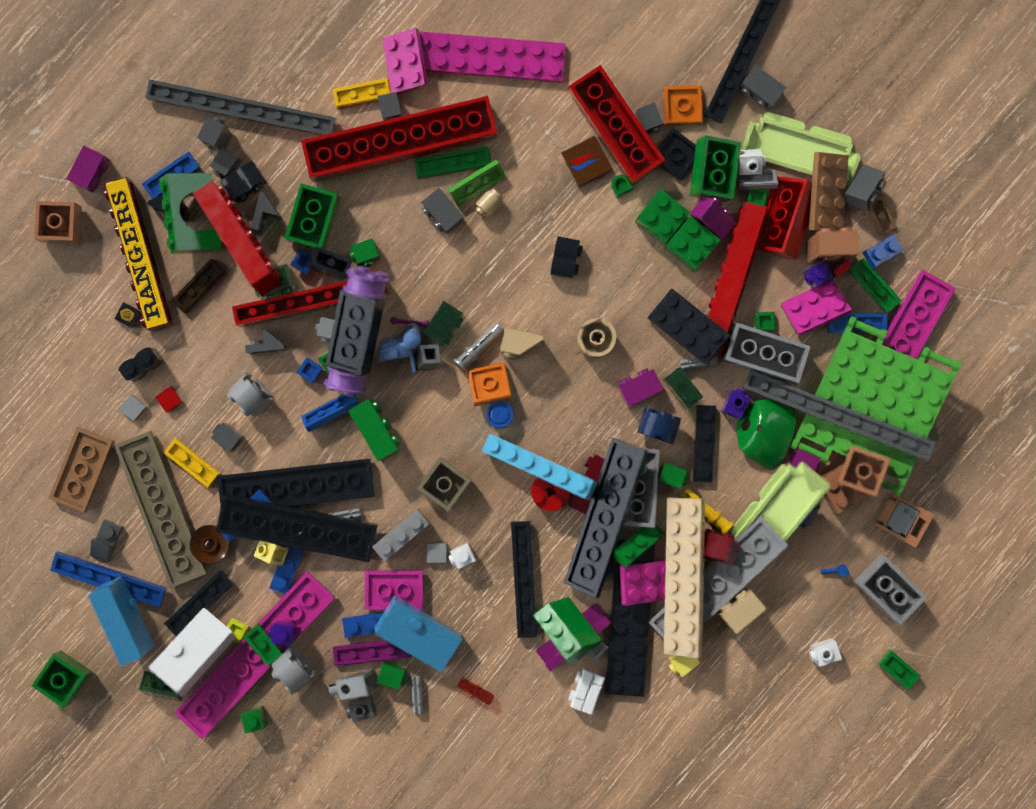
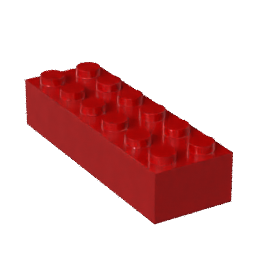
[568,65,665,185]
[193,181,281,296]

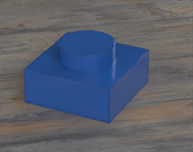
[289,248,310,275]
[296,357,323,384]

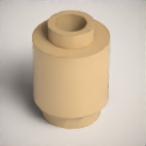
[475,188,503,217]

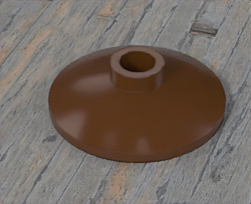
[189,525,229,564]

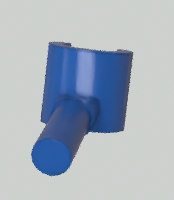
[821,564,849,577]

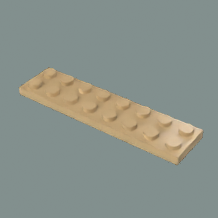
[664,498,705,658]

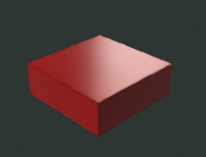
[831,260,852,280]
[155,386,183,413]

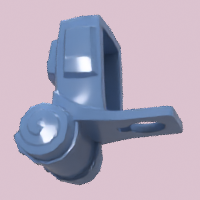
[378,323,421,373]

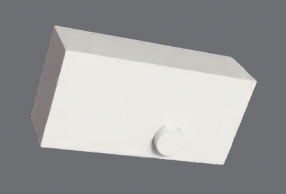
[148,608,236,697]

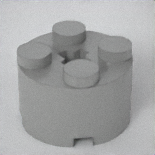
[227,373,274,416]
[271,647,316,695]

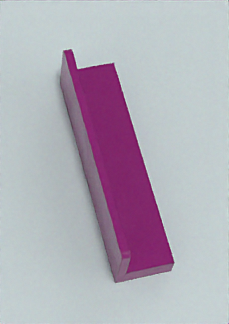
[536,604,611,672]

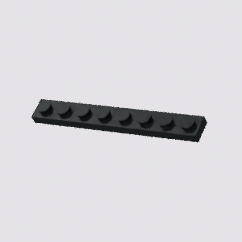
[704,0,780,124]

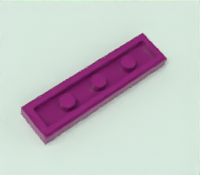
[333,640,412,666]

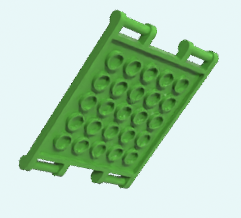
[790,316,962,497]

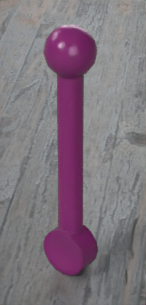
[390,317,430,327]

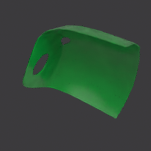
[736,399,796,471]

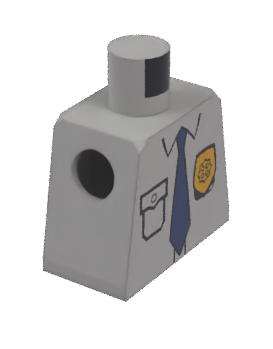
[329,668,378,700]

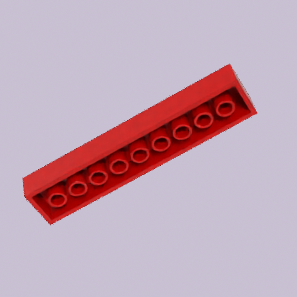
[301,96,498,182]

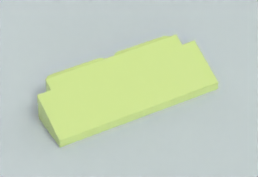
[741,112,861,186]
[731,462,830,571]

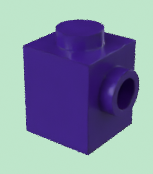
[803,260,834,289]
[721,388,750,419]
[269,621,297,646]

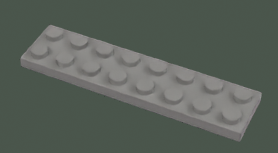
[649,517,788,639]

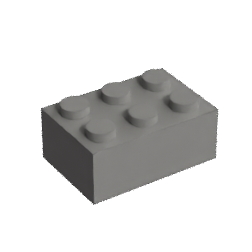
[853,555,928,626]

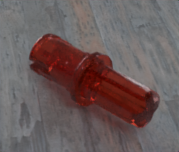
[456,676,494,705]

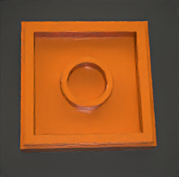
[663,85,703,126]
[467,363,512,407]

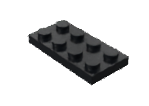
[647,288,731,366]

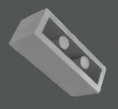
[372,508,430,562]

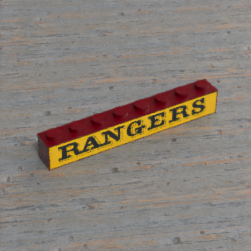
[104,177,174,331]

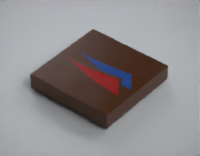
[561,136,612,187]

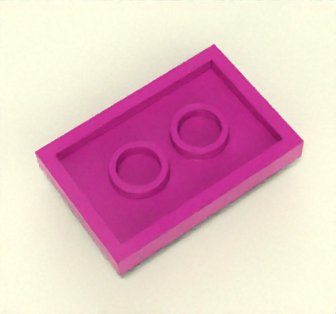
[382,28,428,94]
[781,279,851,337]
[620,560,666,605]
[365,570,423,610]

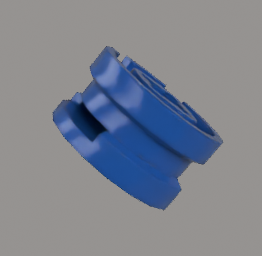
[487,401,513,428]

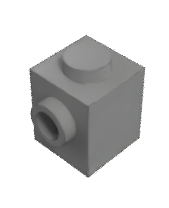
[315,317,335,343]

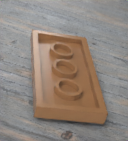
[809,152,849,231]
[48,427,115,513]

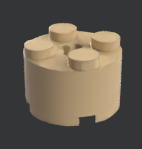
[577,318,617,358]

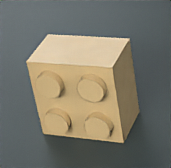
[717,587,766,634]

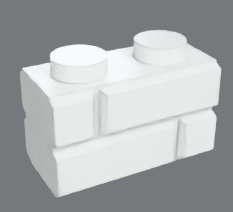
[568,668,605,715]

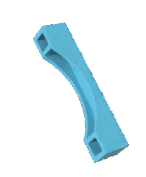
[482,433,597,501]

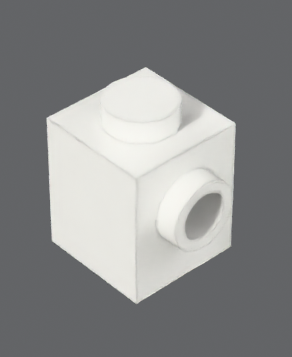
[738,149,766,175]
[449,542,476,569]
[809,638,842,667]

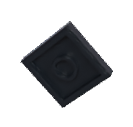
[657,128,696,181]

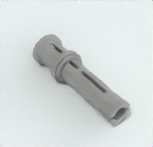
[453,322,504,372]

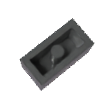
[739,65,786,110]
[197,117,233,152]
[845,164,886,212]
[422,188,464,234]

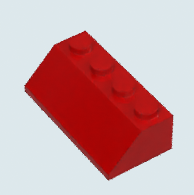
[757,177,812,260]

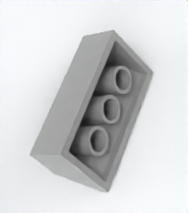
[624,449,660,528]

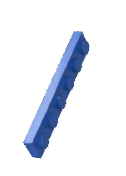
[50,551,167,607]

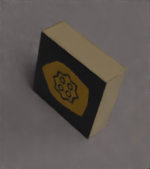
[114,302,141,328]

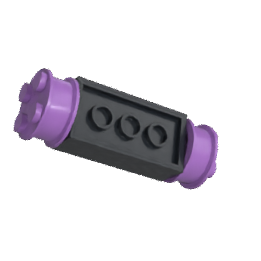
[324,266,389,397]

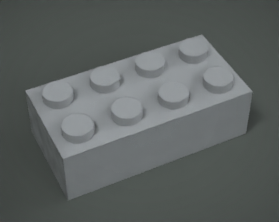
[722,323,811,384]

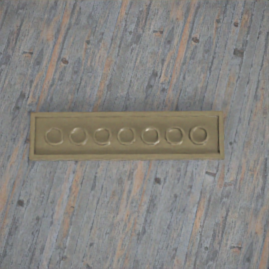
[114,431,208,588]

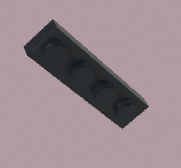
[692,405,716,482]
[164,570,235,637]

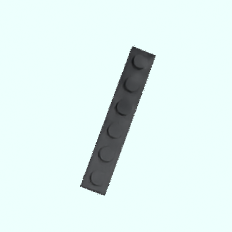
[511,521,537,638]

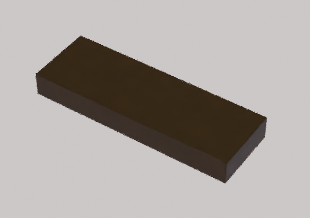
[172,259,226,314]

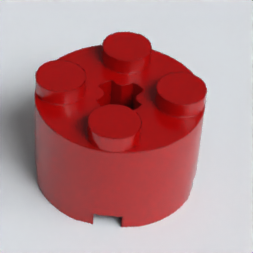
[531,477,570,511]

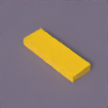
[332,78,391,109]
[163,438,221,488]

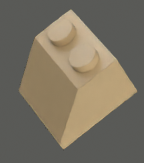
[500,328,543,360]

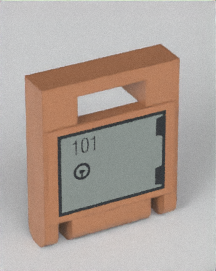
[873,492,934,548]

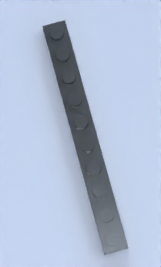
[145,79,336,135]
[743,370,936,461]

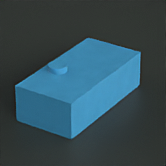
[87,576,154,666]
[374,595,462,672]

